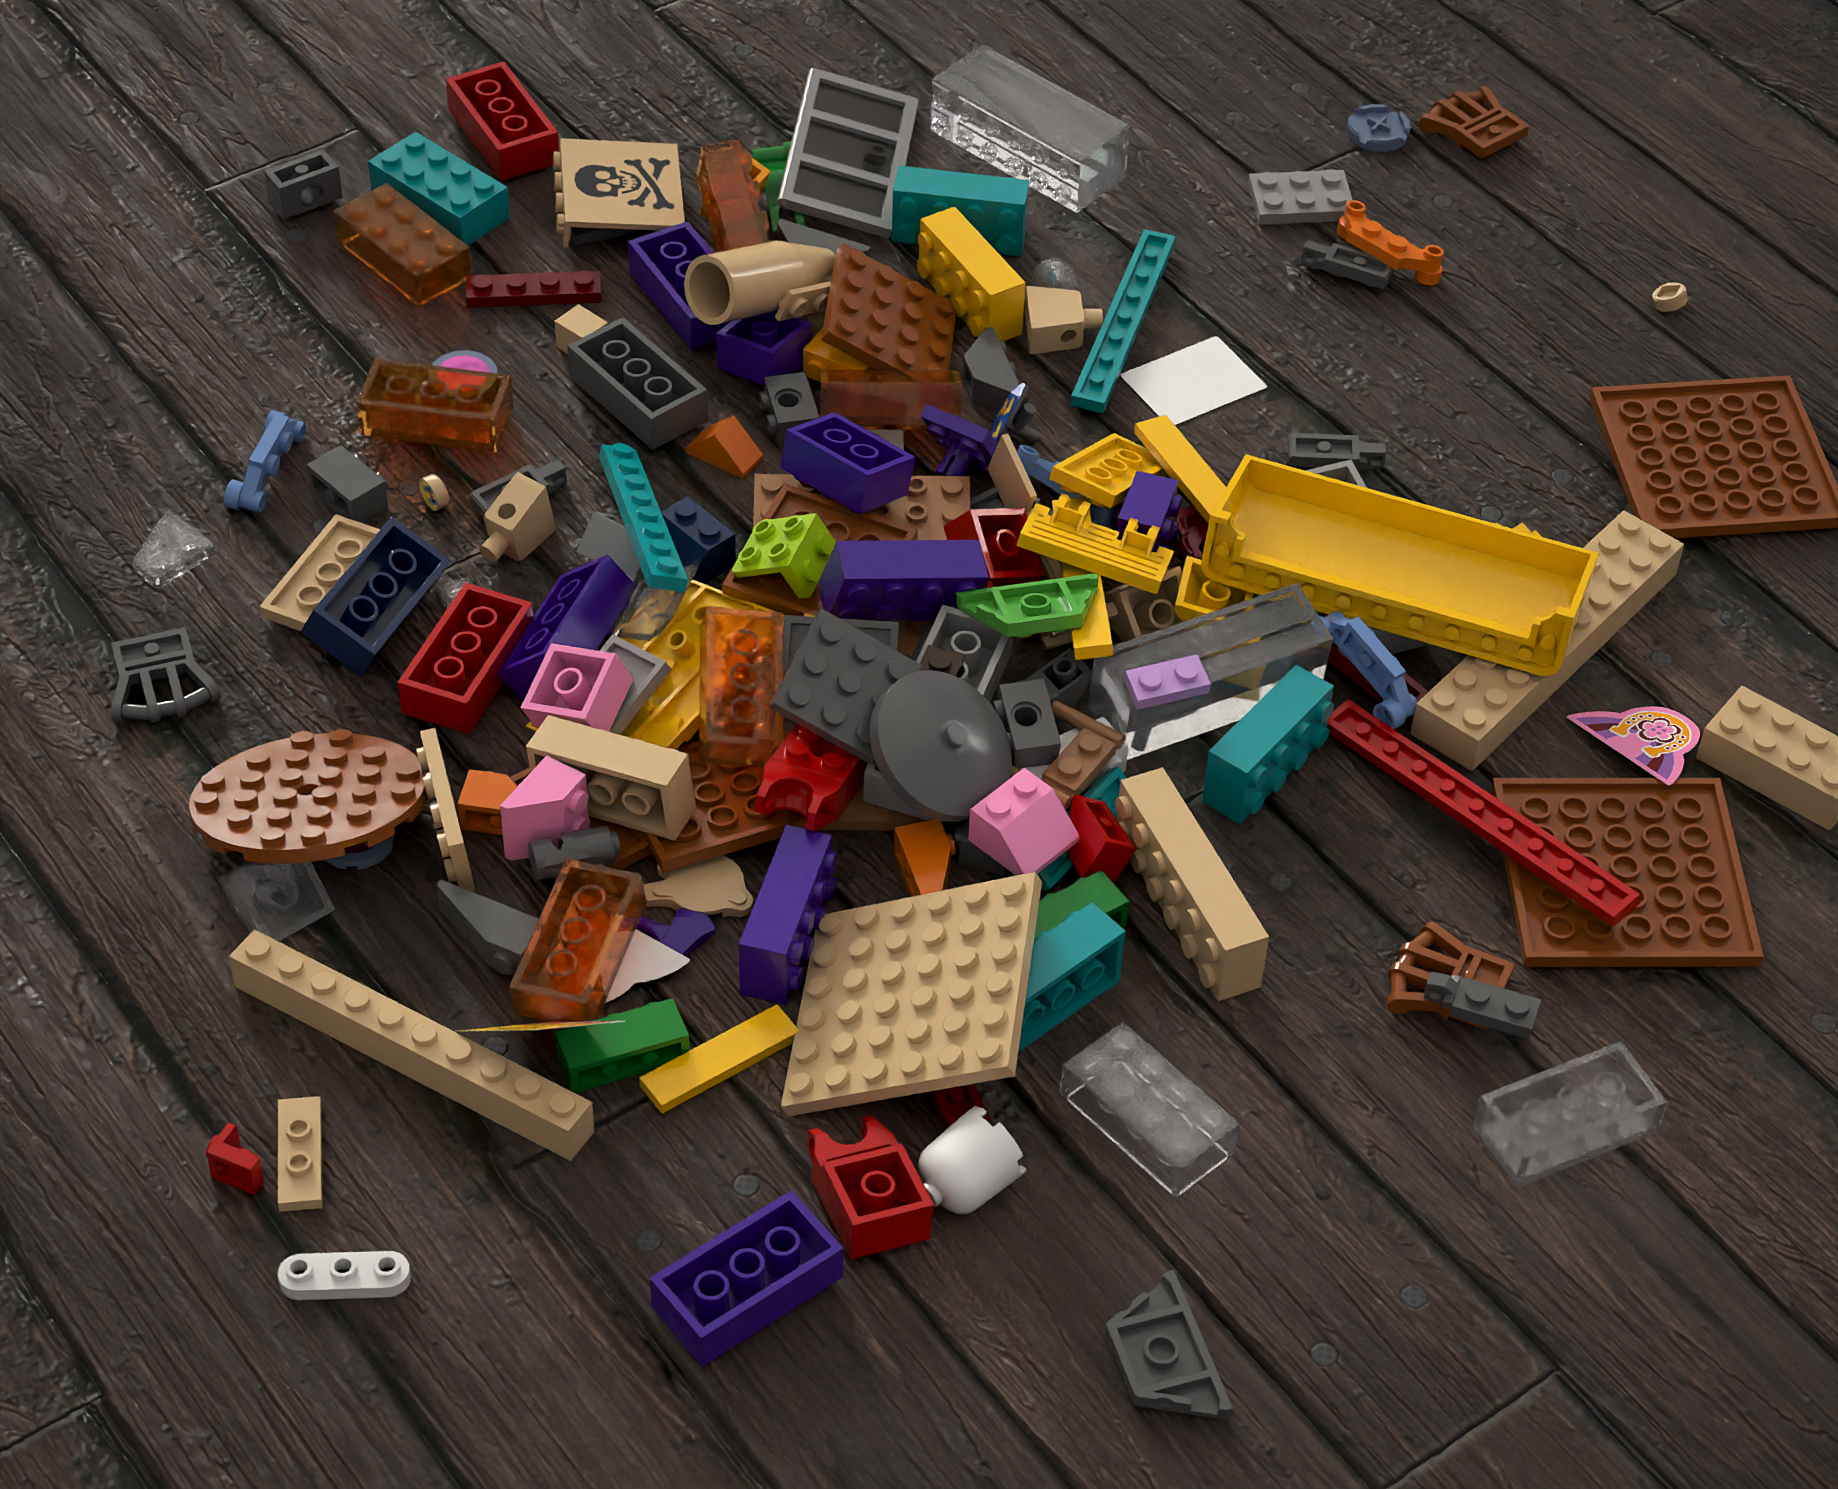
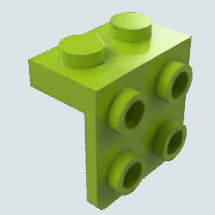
[732,513,836,599]

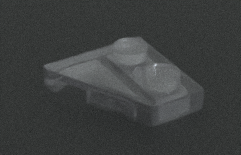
[133,509,215,590]

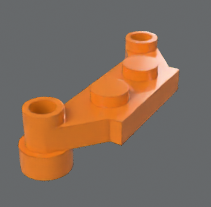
[1337,200,1444,286]

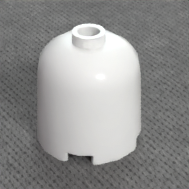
[918,1106,1026,1214]

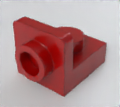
[206,1123,264,1195]

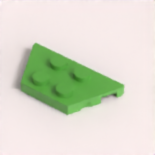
[956,573,1098,638]

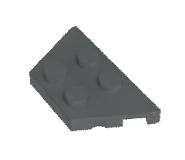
[1104,1270,1233,1420]

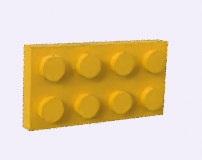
[1049,433,1168,508]

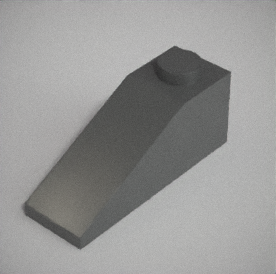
[437,880,548,980]

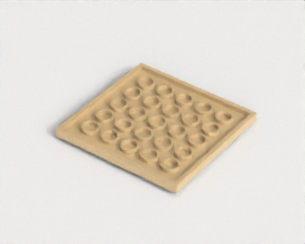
[781,872,1042,1116]

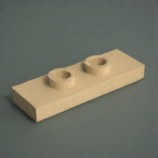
[278,1096,323,1212]

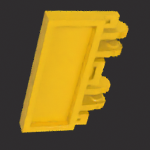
[1016,494,1174,595]

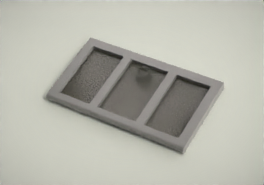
[777,68,919,238]

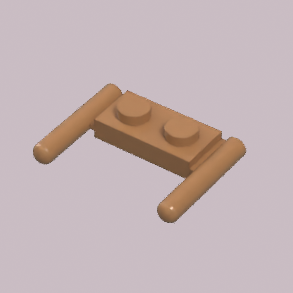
[1010,701,1126,810]

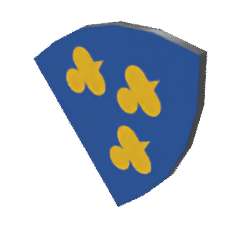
[990,383,1040,444]

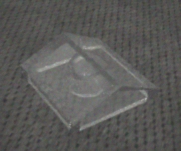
[612,564,698,642]

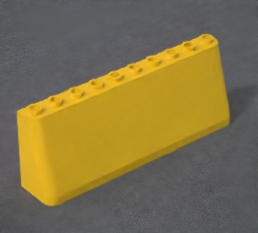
[1201,454,1599,676]

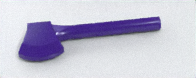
[564,878,715,957]

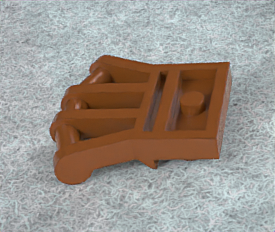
[1418,86,1529,159]
[1387,922,1515,1030]

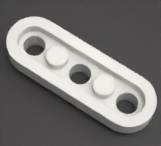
[278,1251,411,1300]

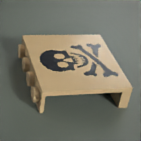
[553,138,685,248]

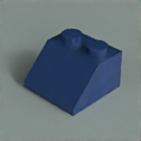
[661,496,736,584]

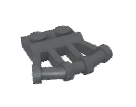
[111,627,221,724]

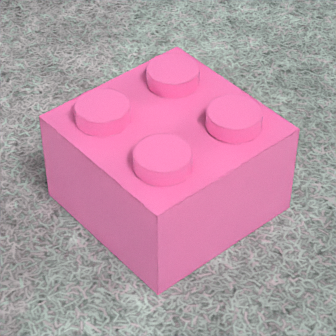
[520,643,634,731]

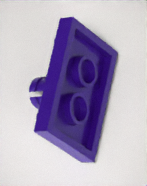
[920,404,998,476]

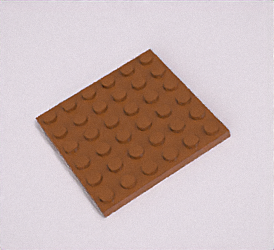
[1589,375,1838,538]
[1491,778,1764,967]

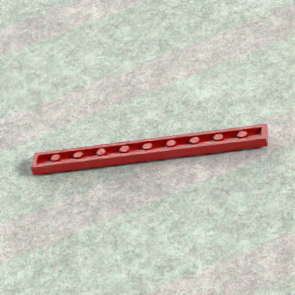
[1327,699,1640,927]

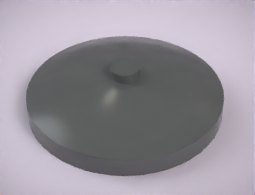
[870,670,1012,822]

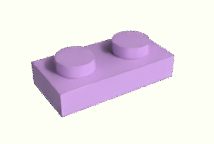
[1124,654,1211,710]

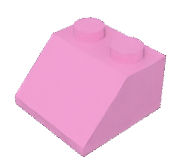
[500,756,590,861]
[968,768,1080,875]

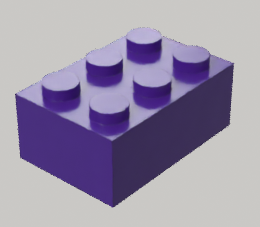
[780,412,915,514]

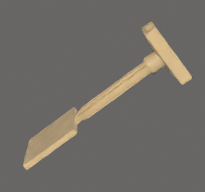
[987,433,1119,650]

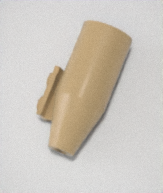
[684,241,835,325]

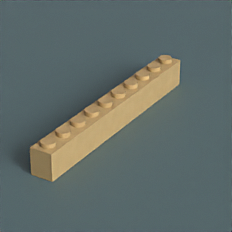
[229,929,594,1161]

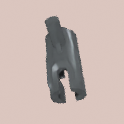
[527,826,621,896]

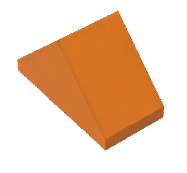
[685,415,763,479]

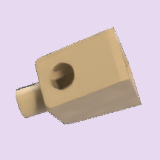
[1024,286,1103,354]
[479,472,557,562]

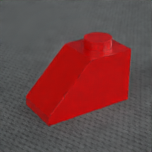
[1067,794,1136,883]

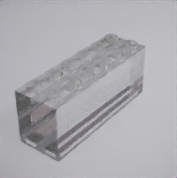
[931,45,1130,213]
[1087,583,1333,760]

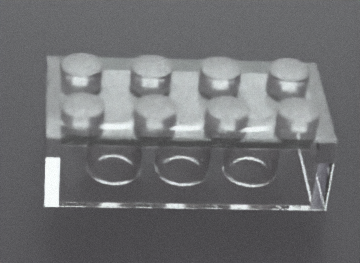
[1060,1022,1240,1198]
[1473,1041,1667,1188]

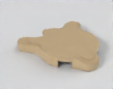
[636,855,753,918]

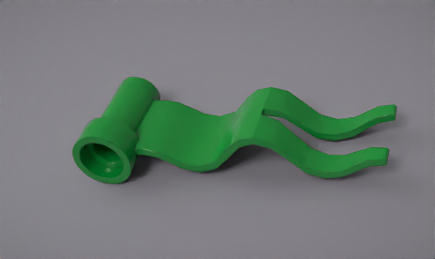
[751,141,805,233]

